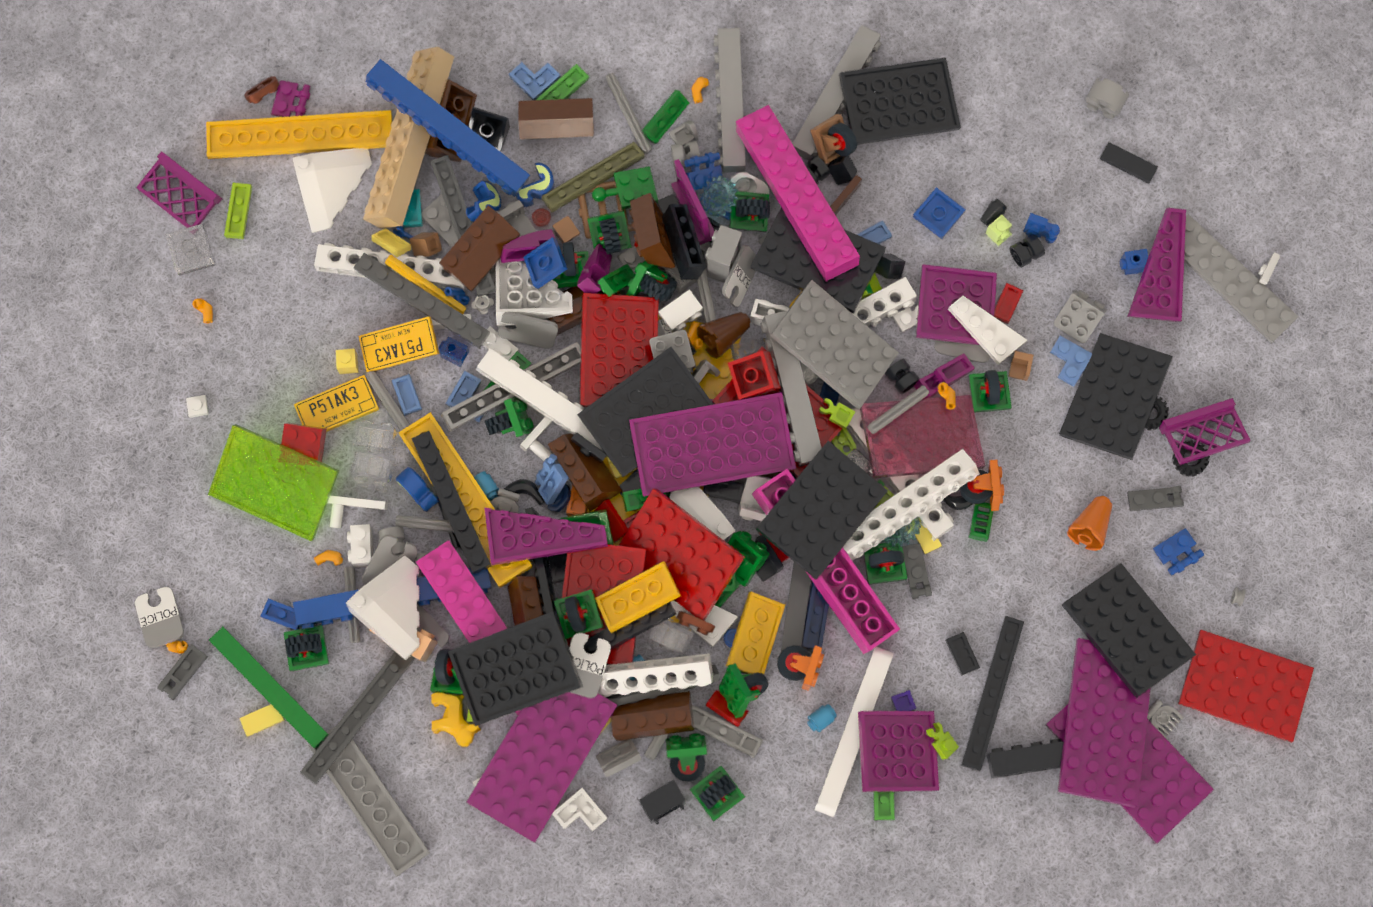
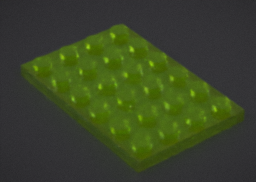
[208,424,339,541]

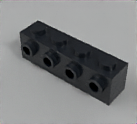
[662,204,707,280]
[987,738,1064,779]

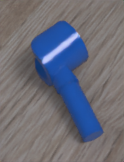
[393,225,414,239]

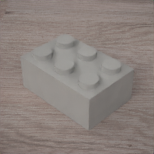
[705,225,742,283]

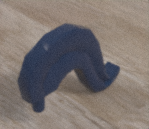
[546,483,571,513]

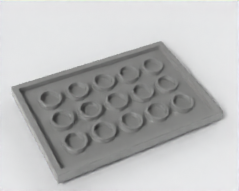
[770,280,899,409]

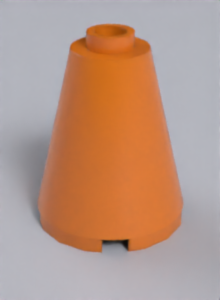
[1067,496,1113,551]

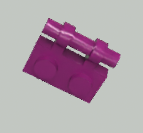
[271,80,311,117]

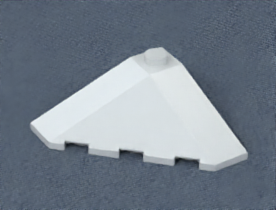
[292,148,372,233]
[496,258,573,326]
[670,487,735,540]
[346,556,420,660]

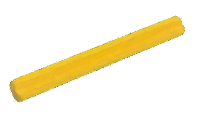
[385,255,466,314]

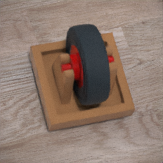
[810,114,857,164]

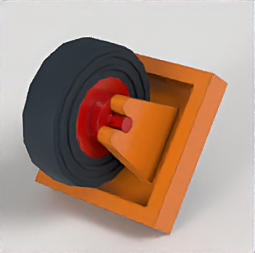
[959,460,1004,511]
[777,645,825,691]

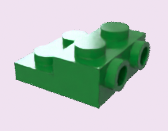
[728,531,769,587]

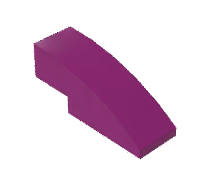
[501,229,556,263]
[577,243,612,294]
[914,353,975,402]

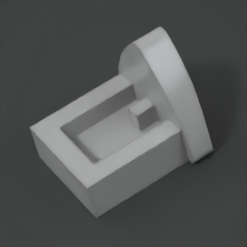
[669,120,699,146]
[692,360,720,384]

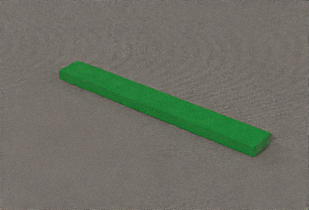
[209,627,329,749]

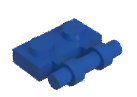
[684,152,724,191]
[1023,213,1060,243]
[1153,528,1204,575]

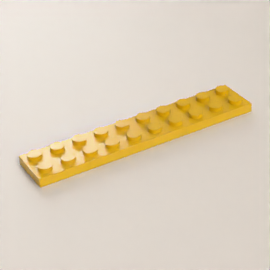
[206,110,392,159]
[398,412,532,588]

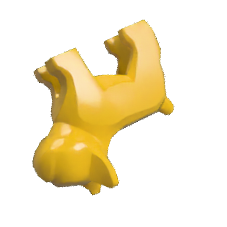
[431,692,481,747]

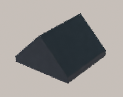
[469,107,510,152]

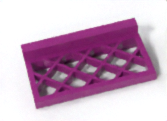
[136,151,223,232]
[671,159,714,245]
[1159,398,1250,465]

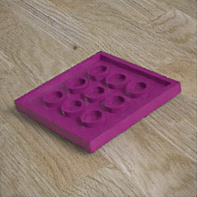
[916,264,997,345]
[858,711,939,792]

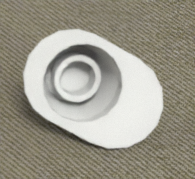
[727,172,769,196]

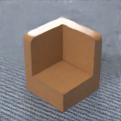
[552,216,580,244]
[409,232,442,257]
[1009,351,1034,381]

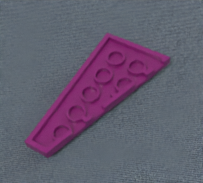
[1127,208,1186,322]
[484,507,608,565]

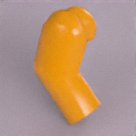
[691,77,709,104]
[192,298,213,324]
[687,321,703,349]
[938,382,956,410]
[314,550,343,566]
[166,640,188,654]

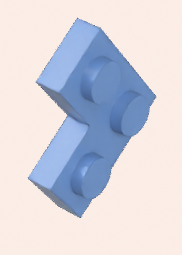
[509,63,561,100]
[1050,336,1092,387]
[446,371,484,423]

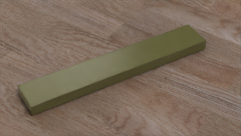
[541,142,645,213]

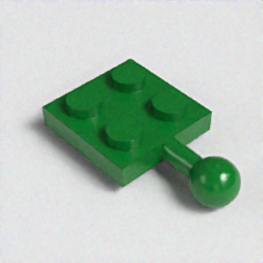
[592,166,658,210]

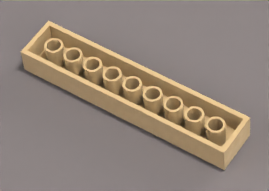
[363,47,454,228]

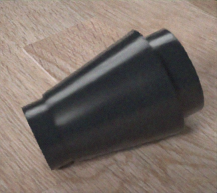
[980,199,1007,227]

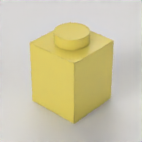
[336,348,359,374]

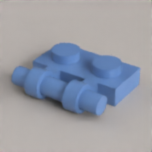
[535,454,568,505]

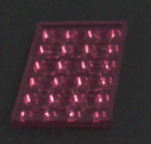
[860,395,985,478]

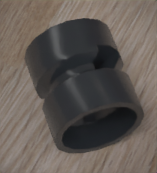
[806,156,830,185]
[1009,234,1045,268]
[885,358,920,395]

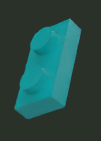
[403,189,423,228]

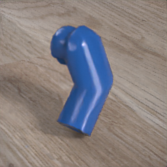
[444,287,470,306]

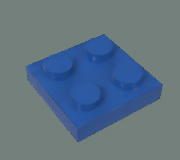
[913,187,966,239]
[523,237,567,289]

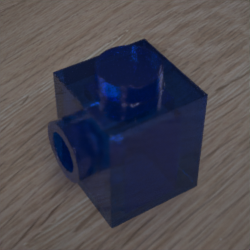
[438,336,470,367]

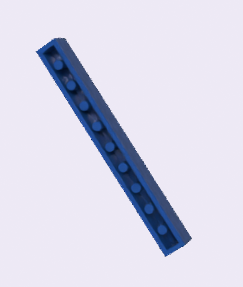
[365,59,530,197]
[293,568,492,630]

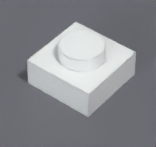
[186,395,209,418]

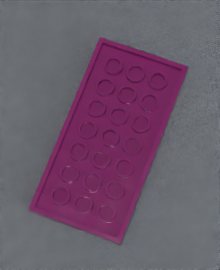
[629,392,796,497]
[1058,638,1151,808]
[466,692,617,843]
[1046,704,1214,844]

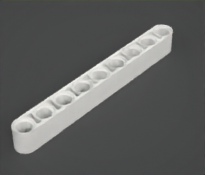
[815,647,894,817]

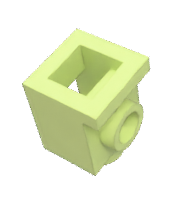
[986,215,1012,246]

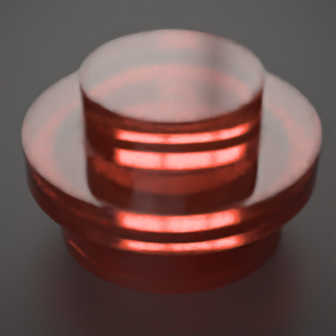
[532,208,551,227]

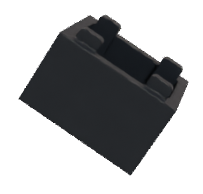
[639,779,686,825]

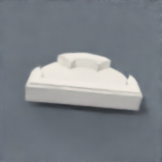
[1258,252,1280,285]

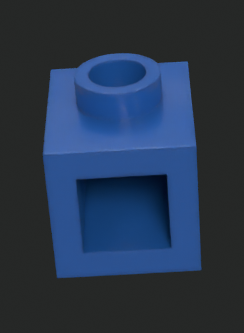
[1120,249,1149,275]

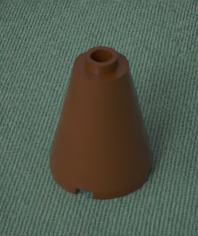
[697,312,751,359]

